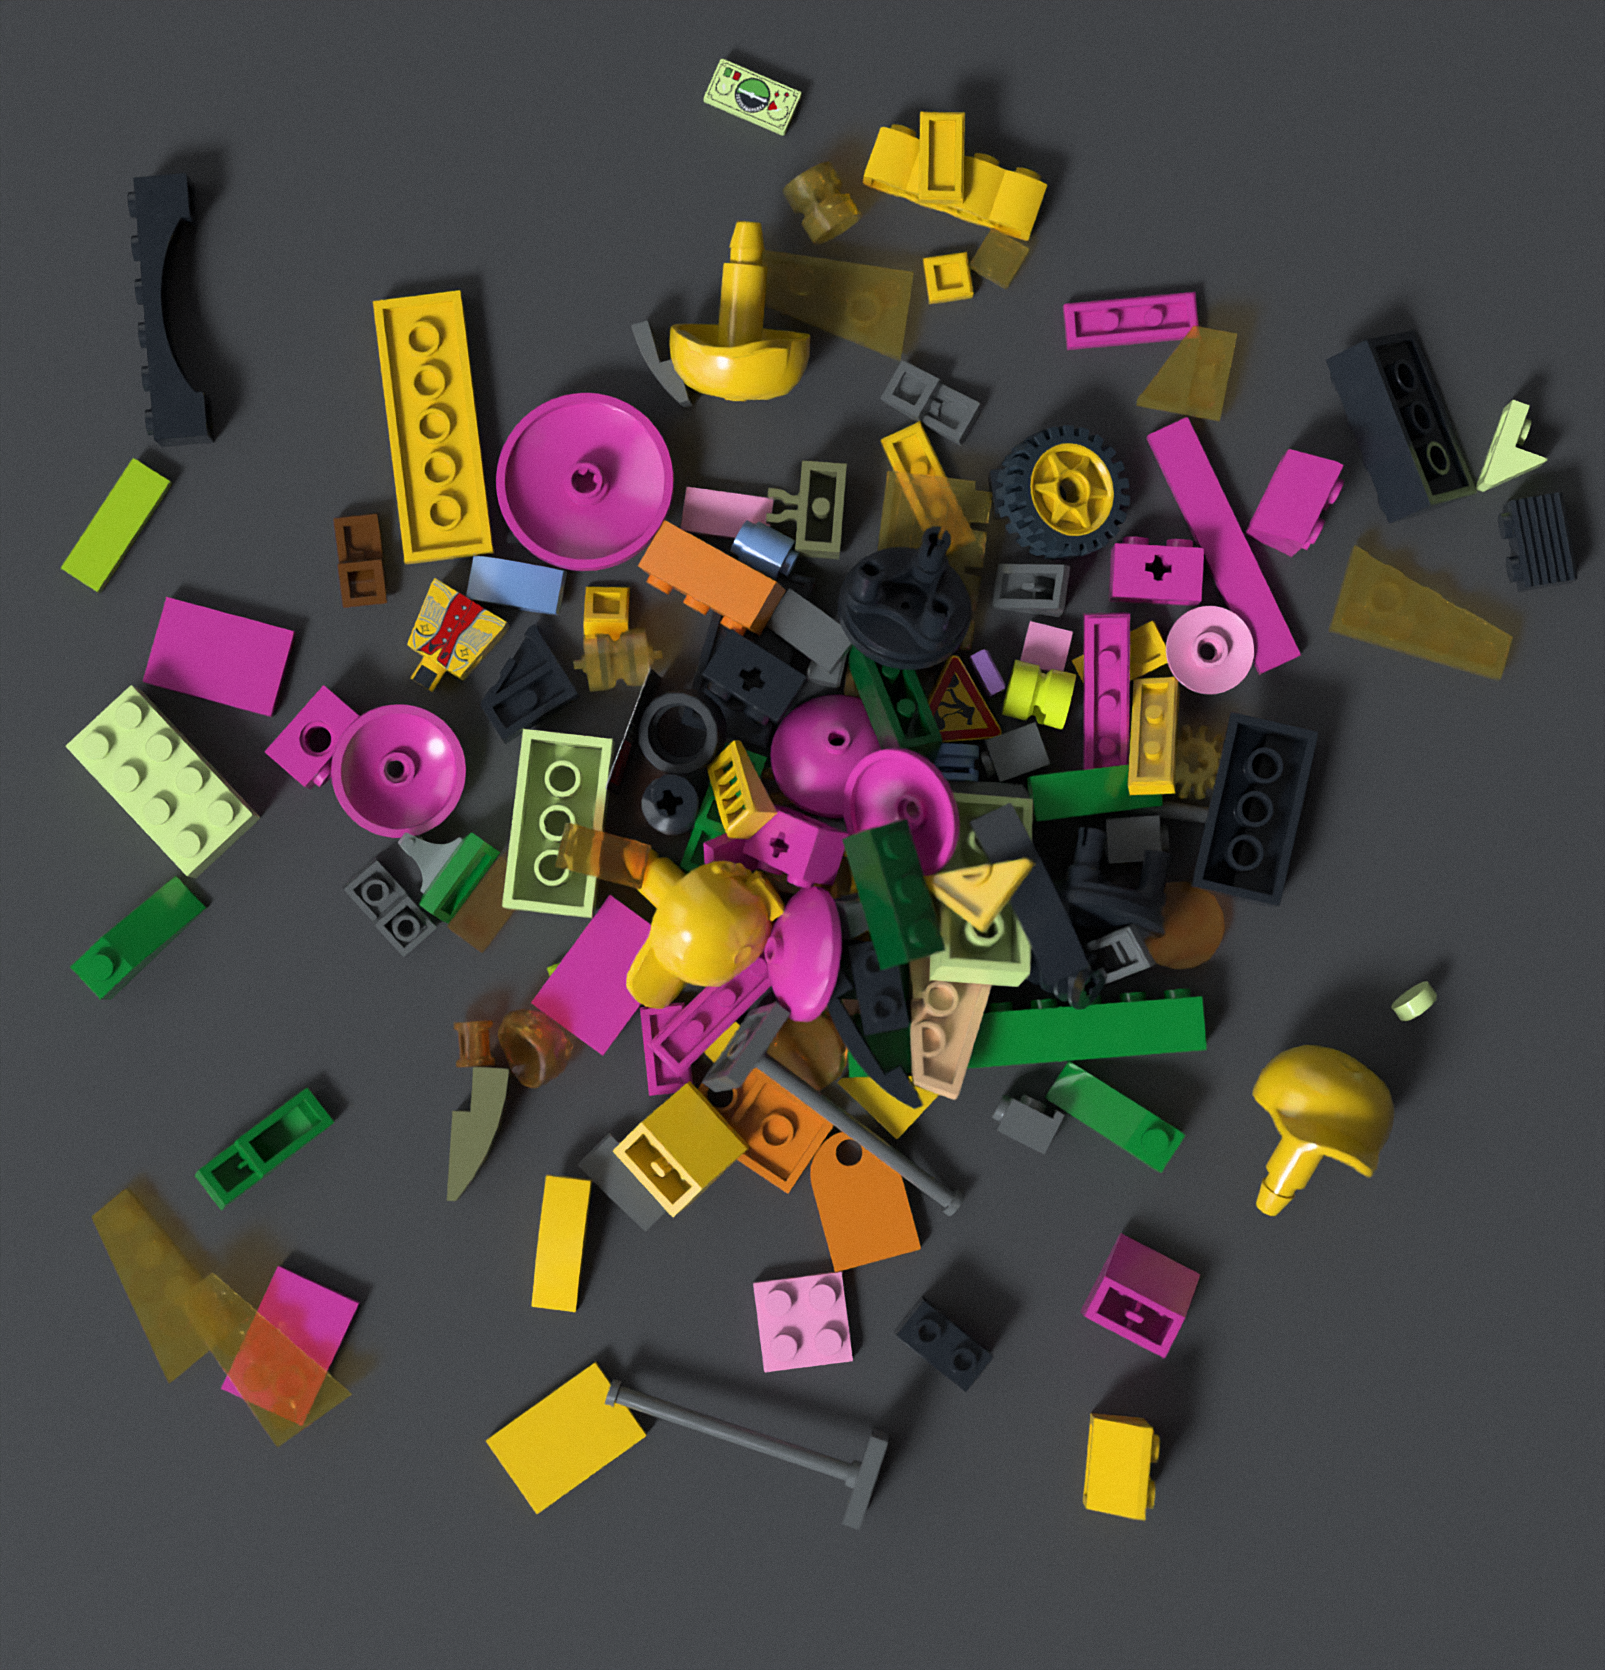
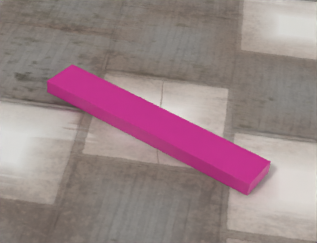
[1146,417,1301,675]

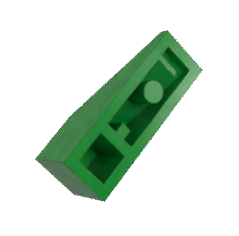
[70,876,207,1000]
[1044,1061,1185,1173]

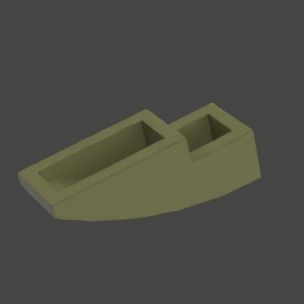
[447,1066,513,1201]

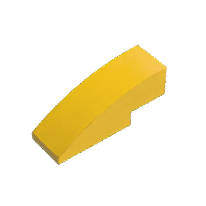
[531,1174,593,1312]

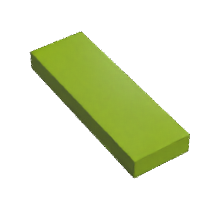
[61,458,173,594]

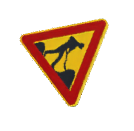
[927,655,1001,742]

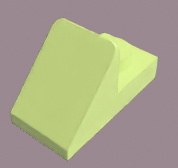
[1476,400,1548,492]

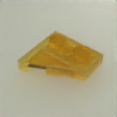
[1136,326,1237,422]

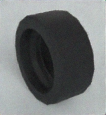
[638,689,727,775]

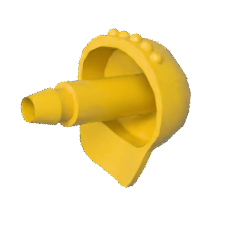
[670,221,810,402]
[619,840,773,1009]
[1252,1045,1394,1216]

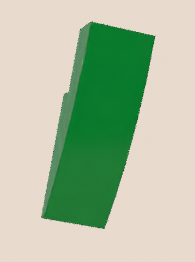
[1027,765,1163,822]
[195,1088,334,1211]

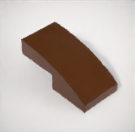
[333,512,388,608]

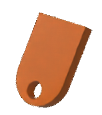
[698,1067,834,1194]
[810,1131,921,1272]

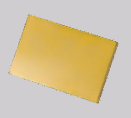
[486,1361,647,1514]

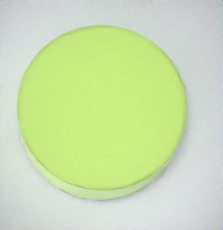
[1391,981,1437,1021]

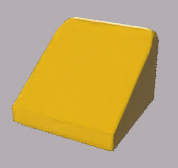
[583,587,630,642]

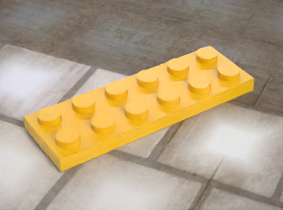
[373,290,494,564]

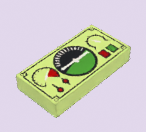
[704,58,802,136]

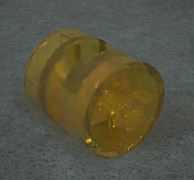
[573,627,663,692]

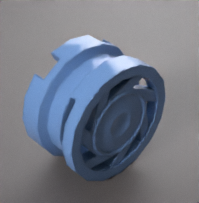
[934,743,979,782]

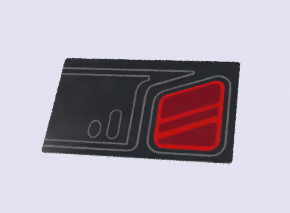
[605,667,662,796]

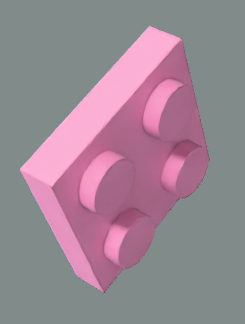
[753,1271,853,1372]

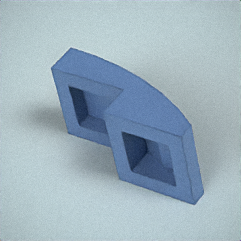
[466,555,567,615]

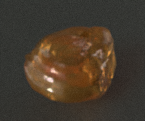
[497,1009,574,1088]

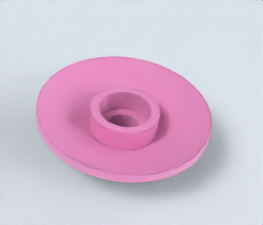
[1166,606,1254,694]

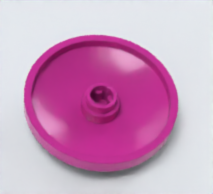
[496,393,674,571]

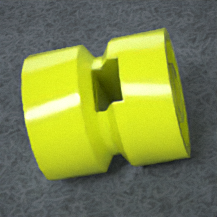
[1002,660,1076,729]

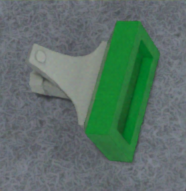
[398,832,500,924]

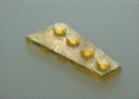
[762,250,914,361]
[1328,545,1513,681]

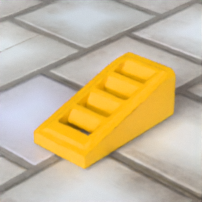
[706,740,777,839]

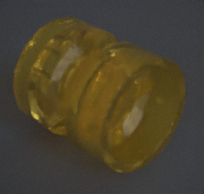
[782,161,862,245]

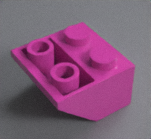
[1245,449,1345,557]
[1080,1233,1201,1358]

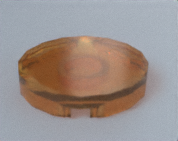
[1143,881,1225,970]
[767,1010,848,1091]

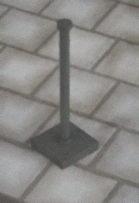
[702,1003,965,1216]
[605,1378,890,1530]

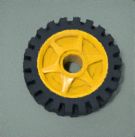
[996,425,1130,561]

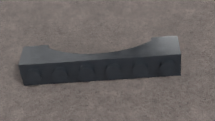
[127,173,214,447]

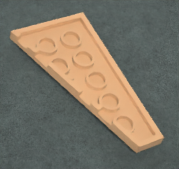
[908,810,992,1100]

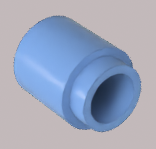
[730,520,800,580]

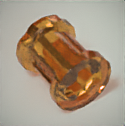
[453,1020,495,1067]

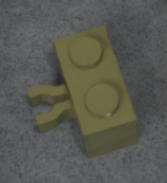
[766,460,847,559]

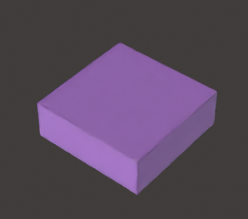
[968,649,1006,699]

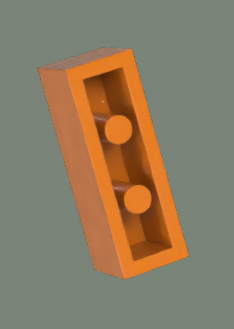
[638,520,786,636]

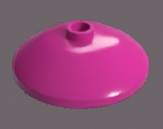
[771,695,882,818]
[331,704,466,838]
[843,748,959,876]
[765,886,841,1022]

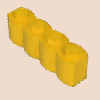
[863,124,1047,241]

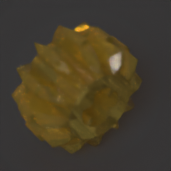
[1175,725,1223,800]

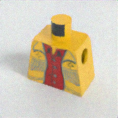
[407,578,510,692]

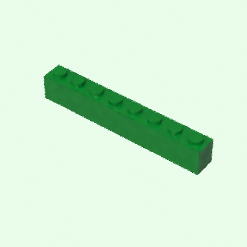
[847,988,1207,1078]

